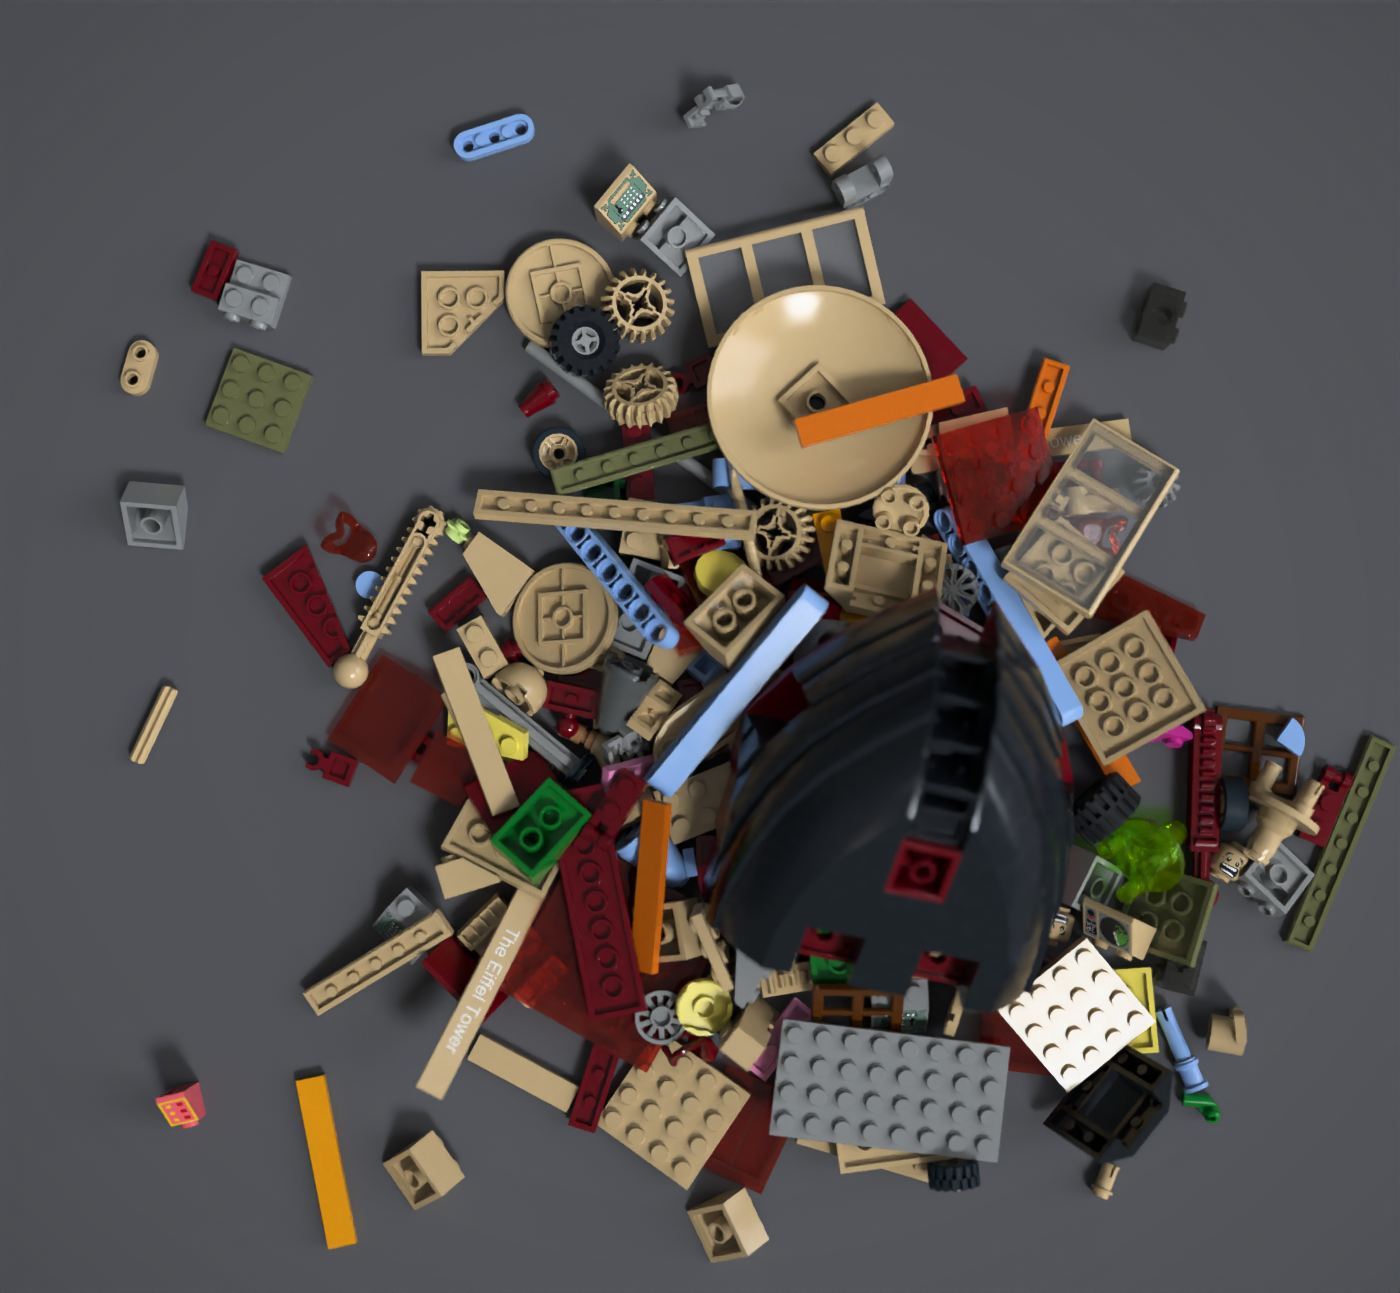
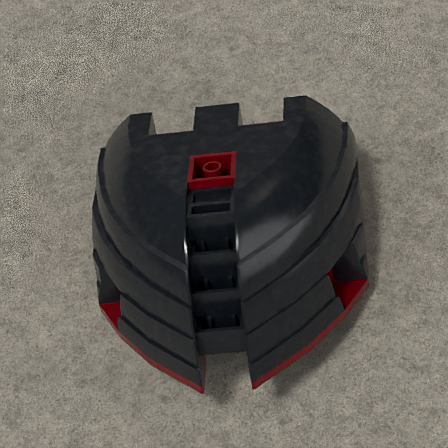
[702,588,1074,1014]

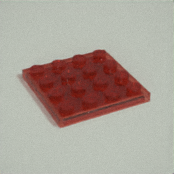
[932,407,1067,546]

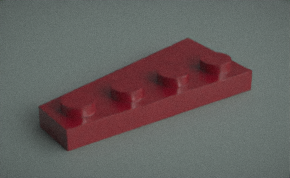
[262,545,352,667]

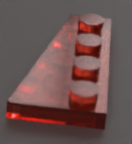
[1092,575,1206,641]

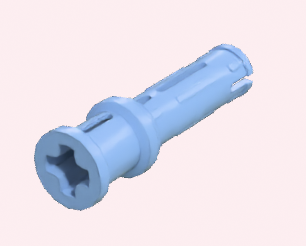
[1155,1005,1209,1094]

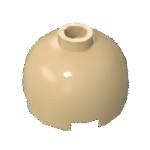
[491,662,547,717]

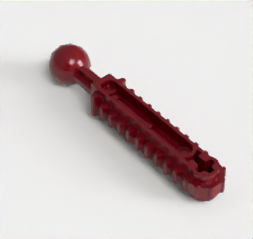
[1185,708,1223,906]

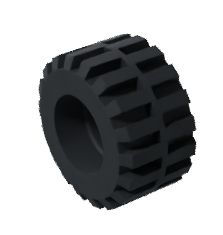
[1073,772,1141,845]

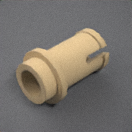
[1091,1163,1120,1200]

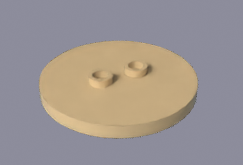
[505,238,613,349]
[512,562,618,675]

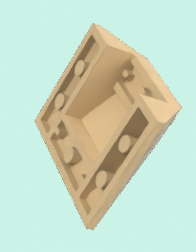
[824,519,948,616]

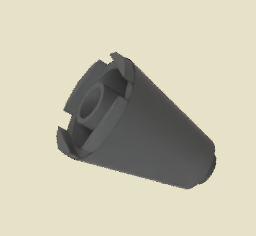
[595,653,659,735]

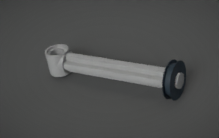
[466,663,595,791]

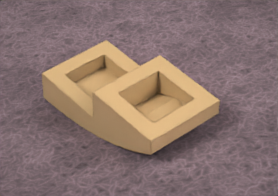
[626,679,683,741]

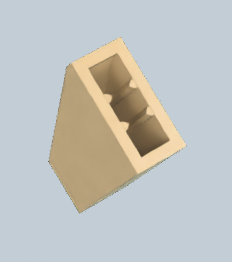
[463,532,536,618]

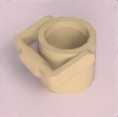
[1206,1005,1247,1056]

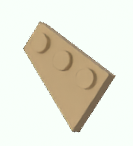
[689,903,736,992]

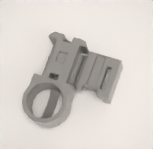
[683,84,745,128]
[601,724,652,765]

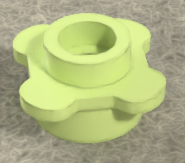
[445,518,472,544]

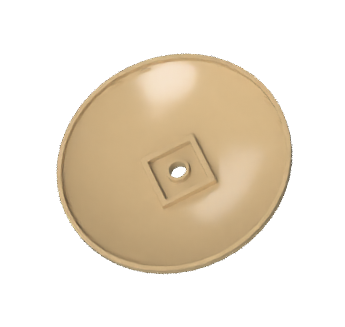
[706,285,933,510]

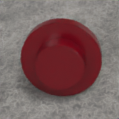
[500,638,523,664]

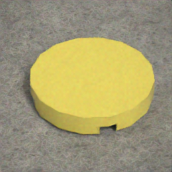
[693,550,748,597]
[675,978,733,1036]

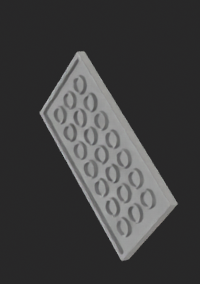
[769,1018,1010,1163]

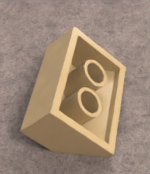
[684,563,786,671]

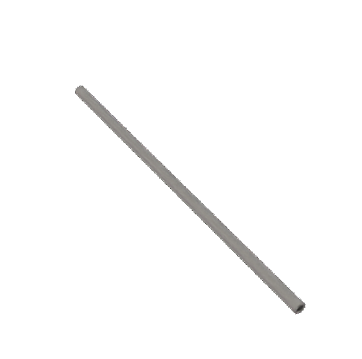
[525,341,824,570]

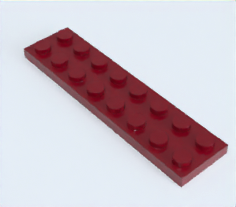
[559,784,648,1022]

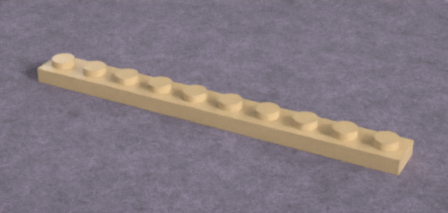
[473,489,758,541]

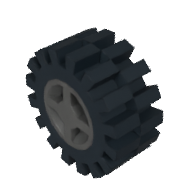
[927,1158,981,1192]

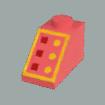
[155,1081,206,1129]

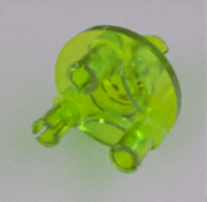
[1097,817,1188,904]

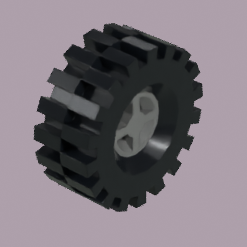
[548,305,621,378]

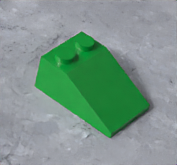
[490,778,592,885]

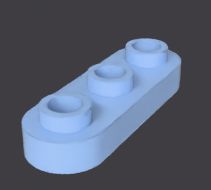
[454,114,535,161]

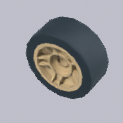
[532,427,586,480]
[1219,777,1249,831]

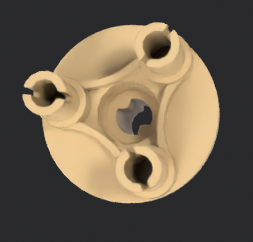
[1243,760,1325,866]

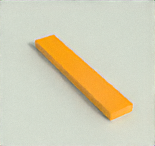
[296,1074,358,1249]

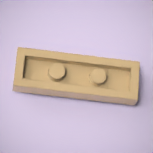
[813,102,895,177]

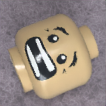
[1210,840,1250,884]
[1048,906,1074,947]

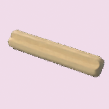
[129,685,178,764]

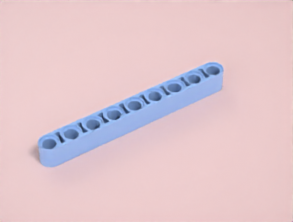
[933,501,1083,727]
[644,585,829,798]

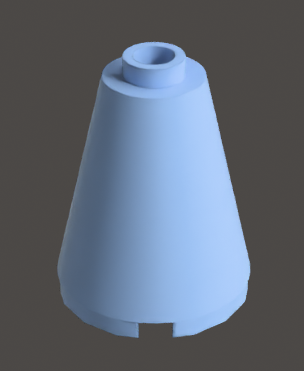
[615,821,689,889]

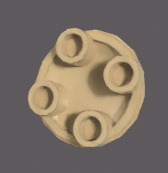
[873,484,929,537]

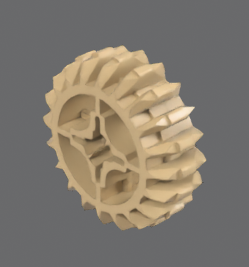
[600,268,675,344]
[603,362,679,429]
[743,498,816,571]

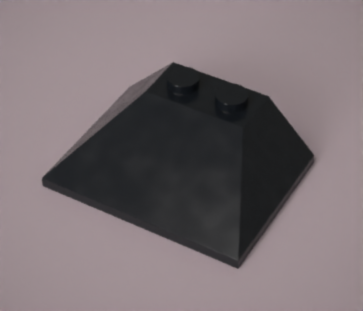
[1043,1045,1173,1164]

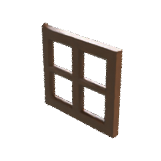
[1215,706,1305,798]
[811,984,904,1032]

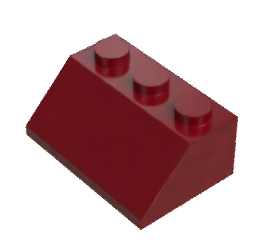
[421,934,511,1025]

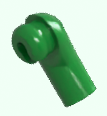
[1181,1092,1220,1123]

